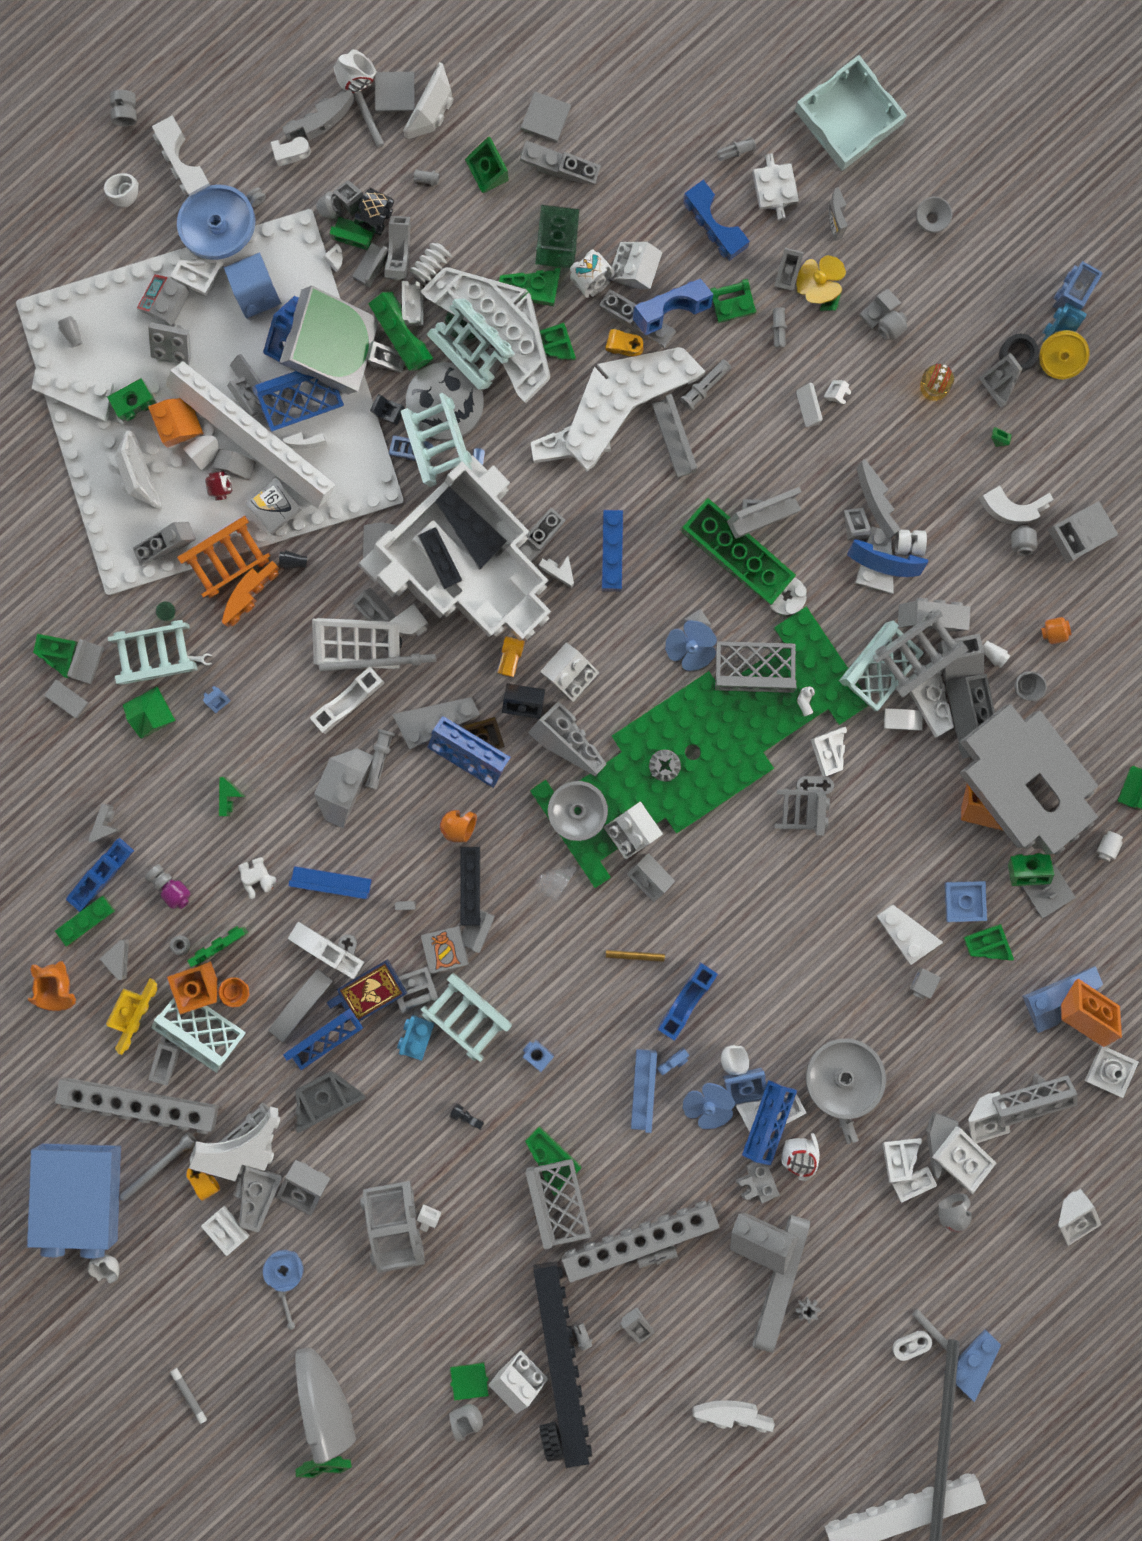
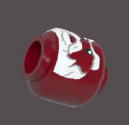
[205,471,232,501]

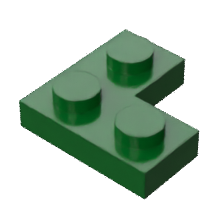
[295,1456,351,1479]

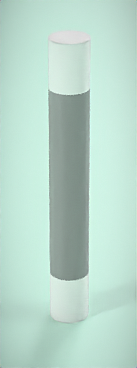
[170,1368,207,1424]

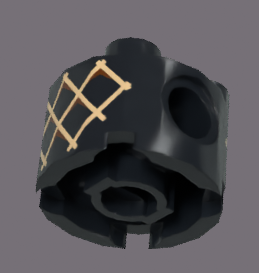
[354,187,395,236]

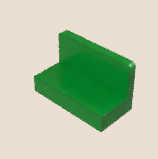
[329,217,374,250]
[1117,766,1142,810]

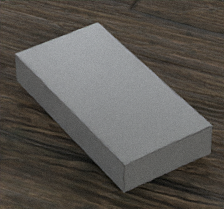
[44,680,89,719]

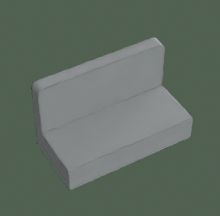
[353,243,388,288]
[67,639,104,684]
[627,854,675,902]
[462,910,495,953]

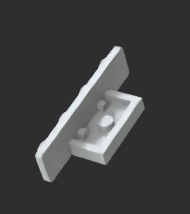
[227,354,284,426]

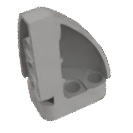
[295,1347,356,1464]

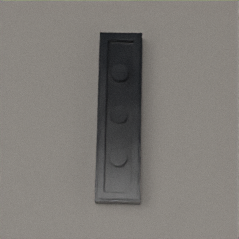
[460,847,481,926]

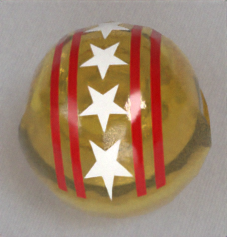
[920,363,955,401]

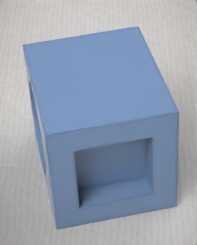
[523,1040,554,1072]

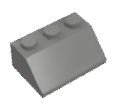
[730,1213,799,1275]

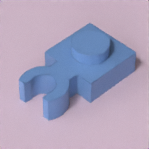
[657,1047,689,1076]

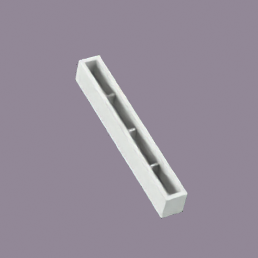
[825,1474,986,1541]

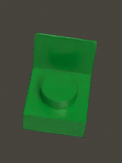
[219,777,246,817]

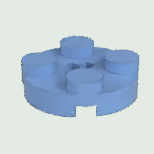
[263,1250,304,1292]

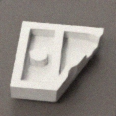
[810,727,847,776]
[882,1138,922,1183]

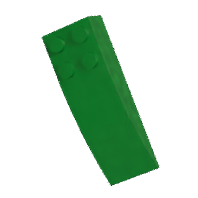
[679,498,796,605]

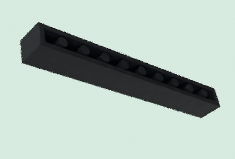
[533,1261,593,1468]

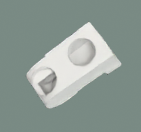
[271,137,311,166]

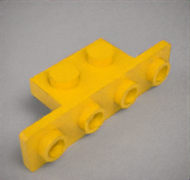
[106,978,158,1055]

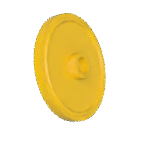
[1039,330,1090,379]

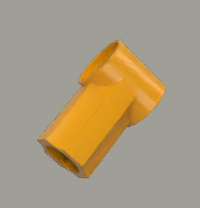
[498,636,525,678]

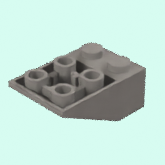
[1048,501,1118,563]

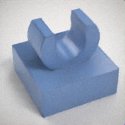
[203,686,231,713]

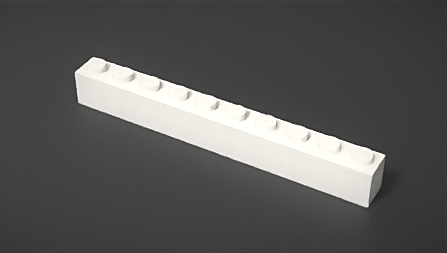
[165,362,336,509]

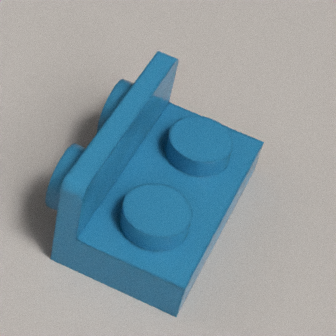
[1043,302,1087,341]
[397,1015,435,1061]

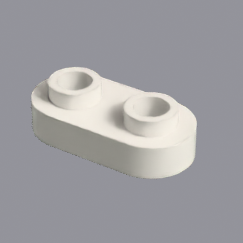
[892,1331,932,1361]

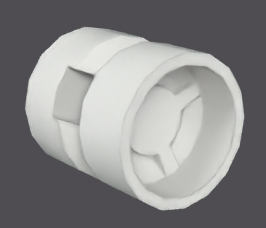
[895,529,927,556]

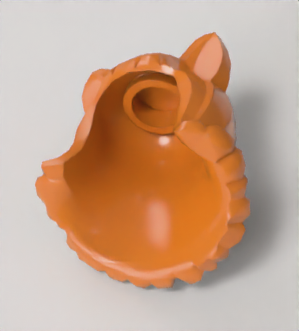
[28,961,76,1011]

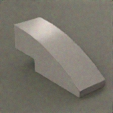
[148,1019,189,1086]

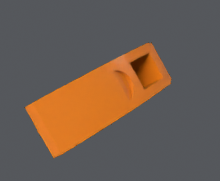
[222,561,280,627]

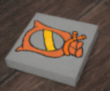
[421,926,469,974]

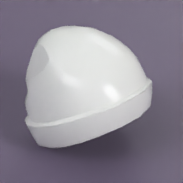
[104,173,138,208]

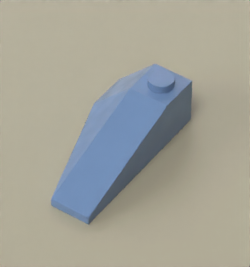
[1022,966,1103,1033]

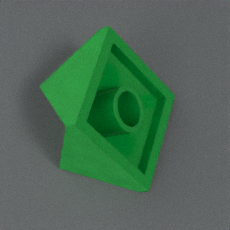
[123,686,176,739]

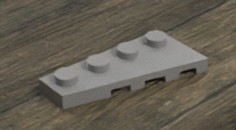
[392,697,480,750]

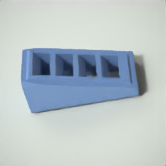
[389,435,433,461]

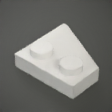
[170,260,224,296]

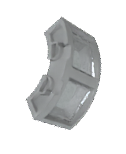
[360,1181,425,1273]

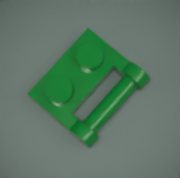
[710,279,756,324]

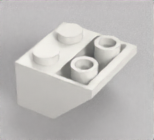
[609,242,662,289]
[540,642,599,702]
[604,802,663,859]
[489,1350,548,1414]

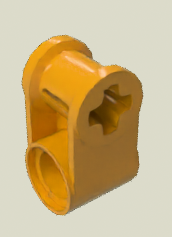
[605,329,644,357]
[186,1168,220,1201]

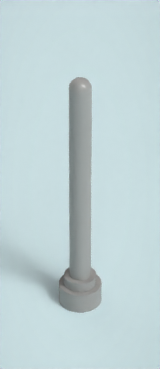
[120,1132,197,1201]

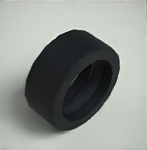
[999,333,1039,373]

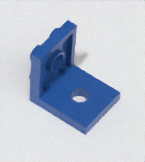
[263,295,299,362]

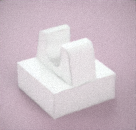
[824,380,851,404]
[417,1204,441,1232]

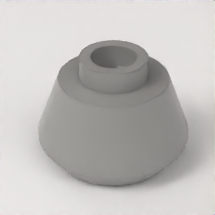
[316,191,341,219]

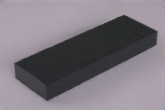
[418,527,462,590]

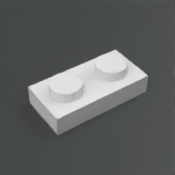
[892,1167,937,1203]

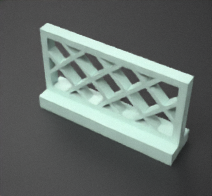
[839,621,924,711]
[151,998,246,1073]

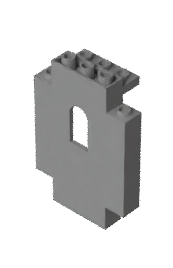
[959,704,1098,855]

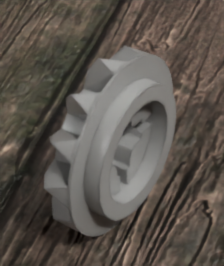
[649,750,681,781]

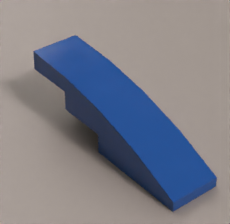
[66,838,134,912]

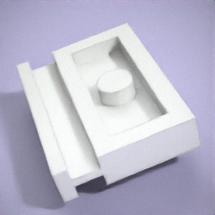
[201,1206,250,1256]

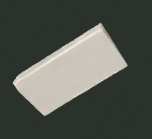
[796,383,823,427]

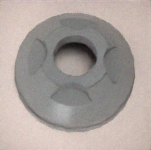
[916,197,952,233]

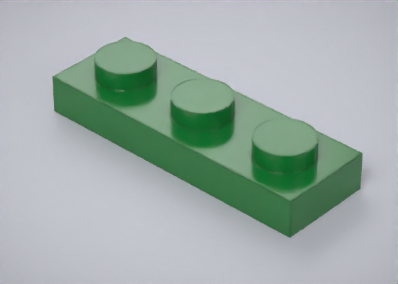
[55,896,115,947]

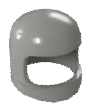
[449,1404,483,1442]

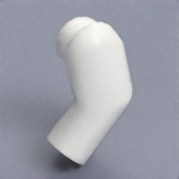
[797,686,815,717]

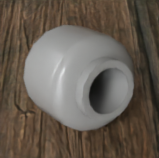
[878,311,907,340]
[1011,525,1037,556]

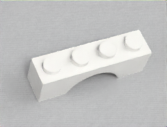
[152,115,210,196]
[310,667,385,734]

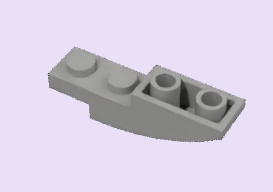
[282,90,355,141]
[519,140,601,185]
[599,289,676,348]
[518,508,566,562]

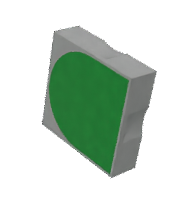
[280,285,379,395]

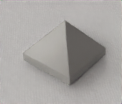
[684,609,711,627]

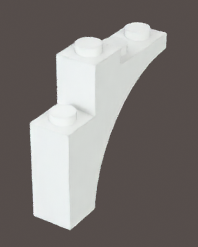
[189,1106,280,1181]

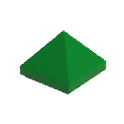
[820,294,841,312]
[991,427,1012,447]

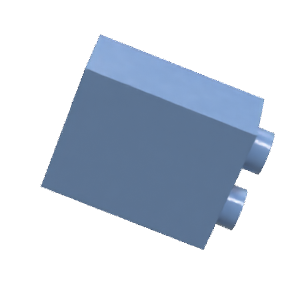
[27,1143,121,1258]

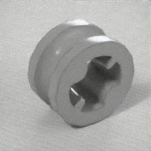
[246,187,266,207]

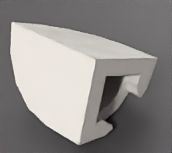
[183,435,218,470]

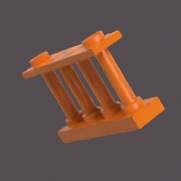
[177,516,271,598]

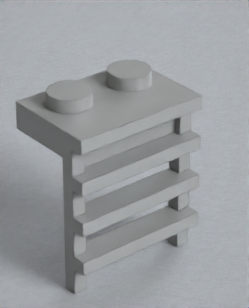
[775,789,830,835]

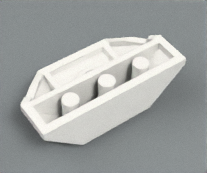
[403,62,453,139]
[114,431,162,508]

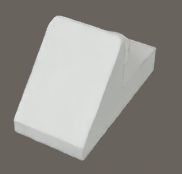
[539,556,574,588]

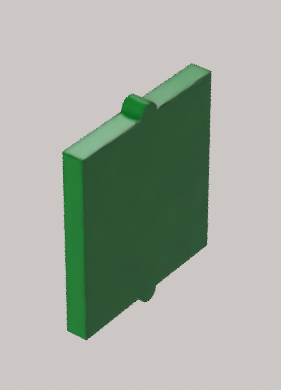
[450,1362,489,1401]

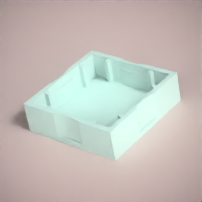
[795,55,907,171]

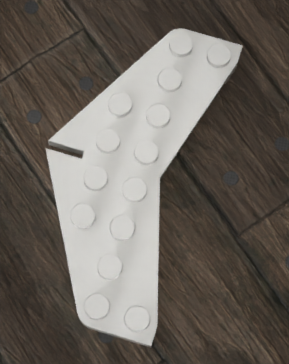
[420,267,550,403]
[565,347,705,472]

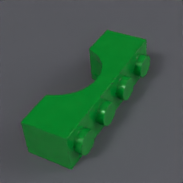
[368,292,434,371]

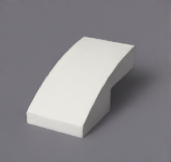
[283,432,327,448]
[884,709,923,731]

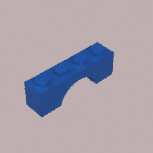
[683,179,750,261]
[633,278,713,335]
[602,510,623,592]
[657,962,718,1041]

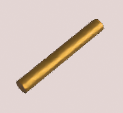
[606,950,665,962]

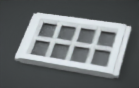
[312,618,400,669]

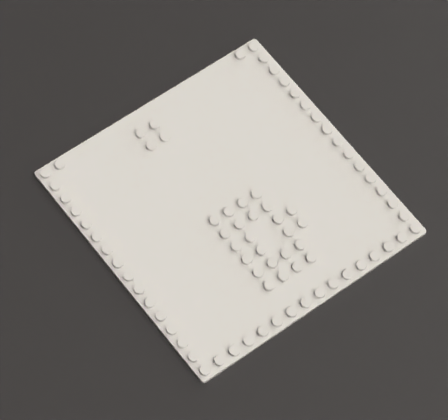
[16,209,404,595]

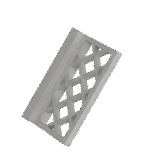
[715,641,796,693]
[526,1159,591,1249]

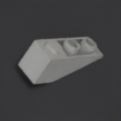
[133,522,196,566]
[926,1111,960,1178]

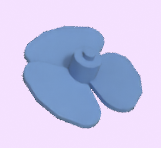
[665,620,717,671]
[683,1083,735,1129]

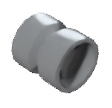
[110,90,137,126]

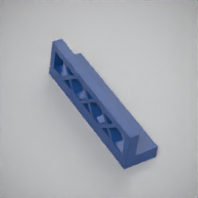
[288,866,372,899]
[283,1008,363,1070]
[742,1080,797,1165]

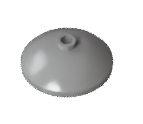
[548,781,608,841]

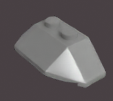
[314,748,374,828]

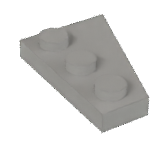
[239,1165,282,1233]

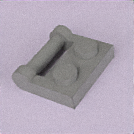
[397,966,439,1013]

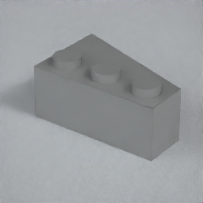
[897,598,970,632]

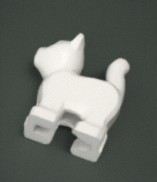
[238,857,277,899]

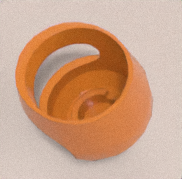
[440,810,477,843]

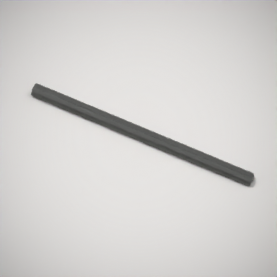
[929,1339,960,1541]

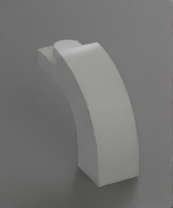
[385,216,411,280]

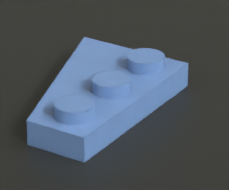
[944,1330,1001,1402]

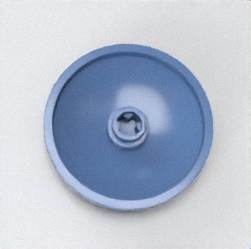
[177,185,255,260]

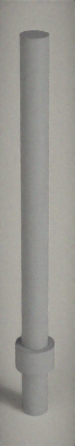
[319,653,436,672]

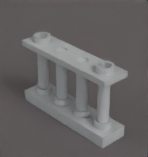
[873,609,969,697]

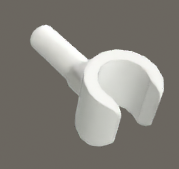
[187,653,213,666]

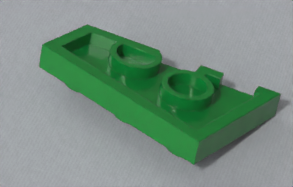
[499,268,561,307]

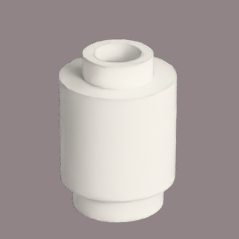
[1096,831,1123,862]

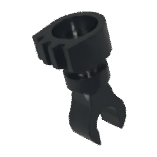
[449,1103,484,1130]

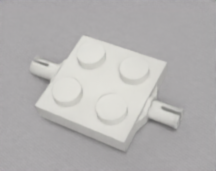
[752,153,799,221]

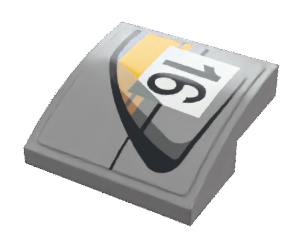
[828,187,848,241]
[246,478,302,534]

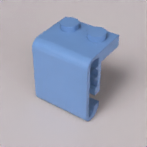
[224,252,282,319]

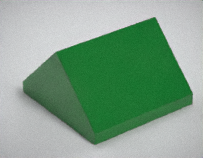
[465,137,509,193]

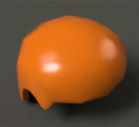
[218,977,250,1007]

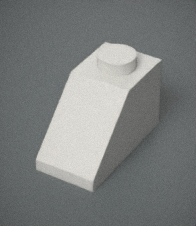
[384,604,429,636]

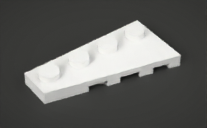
[32,369,114,422]
[531,426,611,463]

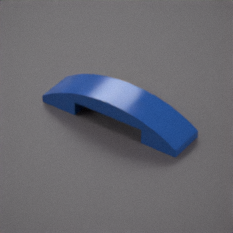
[847,539,928,577]

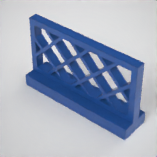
[252,371,344,432]
[427,716,511,788]

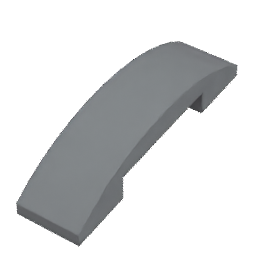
[268,969,333,1042]

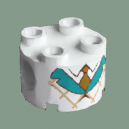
[570,249,615,298]

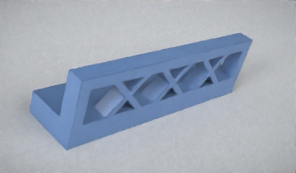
[631,1049,657,1133]

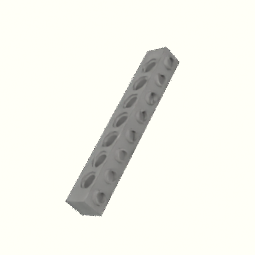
[55,1077,219,1134]
[562,1201,720,1283]

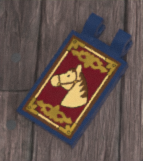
[326,959,407,1023]

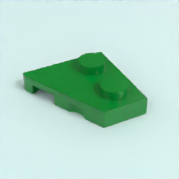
[539,323,576,361]
[33,633,77,679]
[963,924,1014,961]

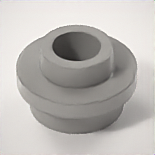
[170,935,190,955]

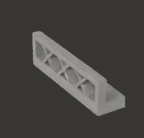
[652,394,697,478]
[727,487,802,538]
[992,1075,1078,1128]

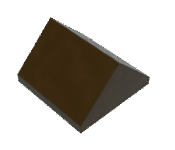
[462,717,505,758]

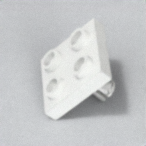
[1085,1045,1139,1098]

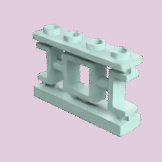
[427,299,515,390]

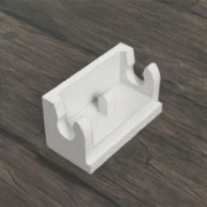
[402,281,424,326]

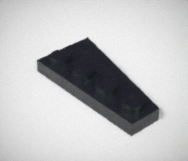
[435,486,507,570]

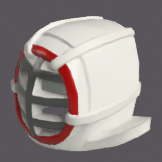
[334,49,377,93]
[782,1133,819,1181]

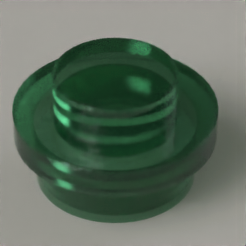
[156,601,176,621]

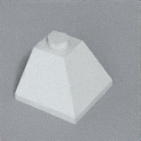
[968,1092,1010,1143]
[1058,1189,1101,1246]

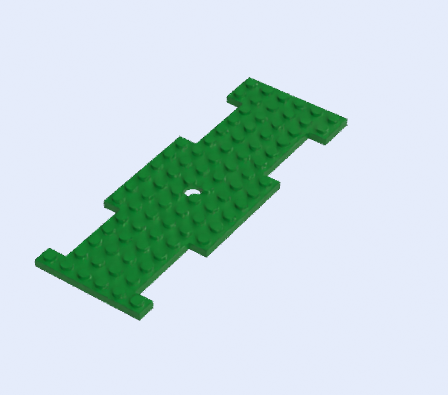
[530,606,869,888]

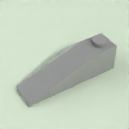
[528,701,606,776]

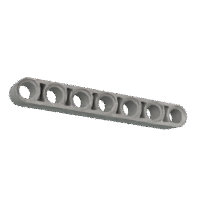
[753,1215,810,1353]

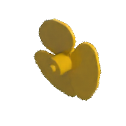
[796,255,846,304]

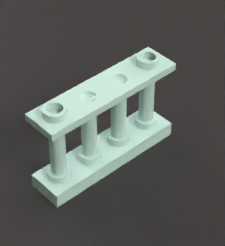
[401,393,472,487]
[108,620,198,685]
[421,973,512,1062]

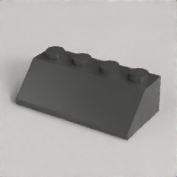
[946,674,995,759]

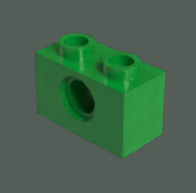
[107,378,157,421]
[1008,853,1055,886]

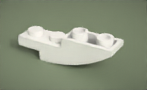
[288,922,365,979]
[692,1400,775,1433]

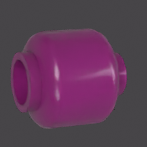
[161,880,190,909]

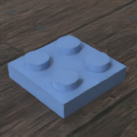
[945,881,987,922]

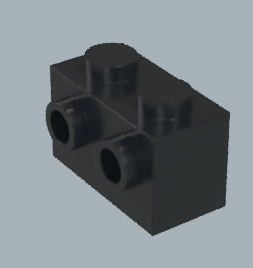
[502,683,546,719]

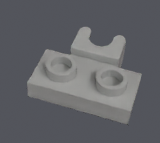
[736,1158,780,1203]

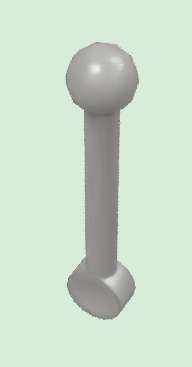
[278,1291,295,1330]

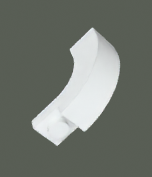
[979,486,1054,525]

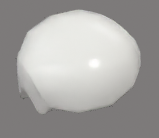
[721,1045,749,1075]
[88,1255,119,1283]

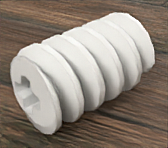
[410,243,452,286]

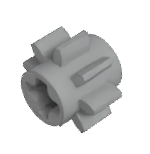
[795,1296,821,1324]

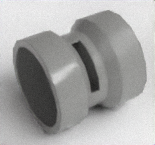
[144,864,173,892]

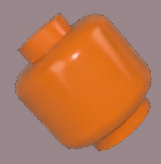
[1041,617,1072,645]

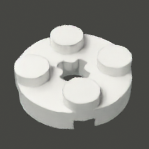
[769,578,807,616]

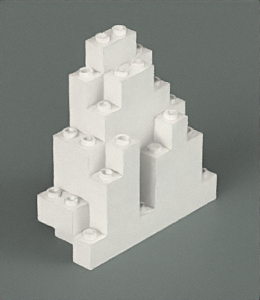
[358,455,551,641]

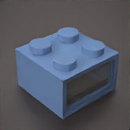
[1053,261,1103,310]

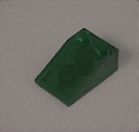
[535,205,580,268]

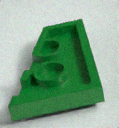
[187,926,248,967]
[525,1126,582,1196]

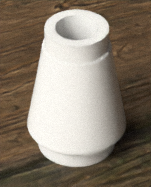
[983,641,1010,668]

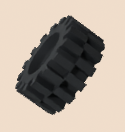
[539,1421,563,1462]

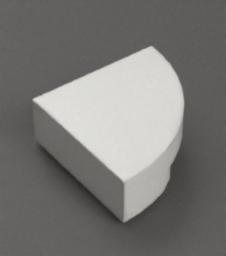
[323,244,343,272]

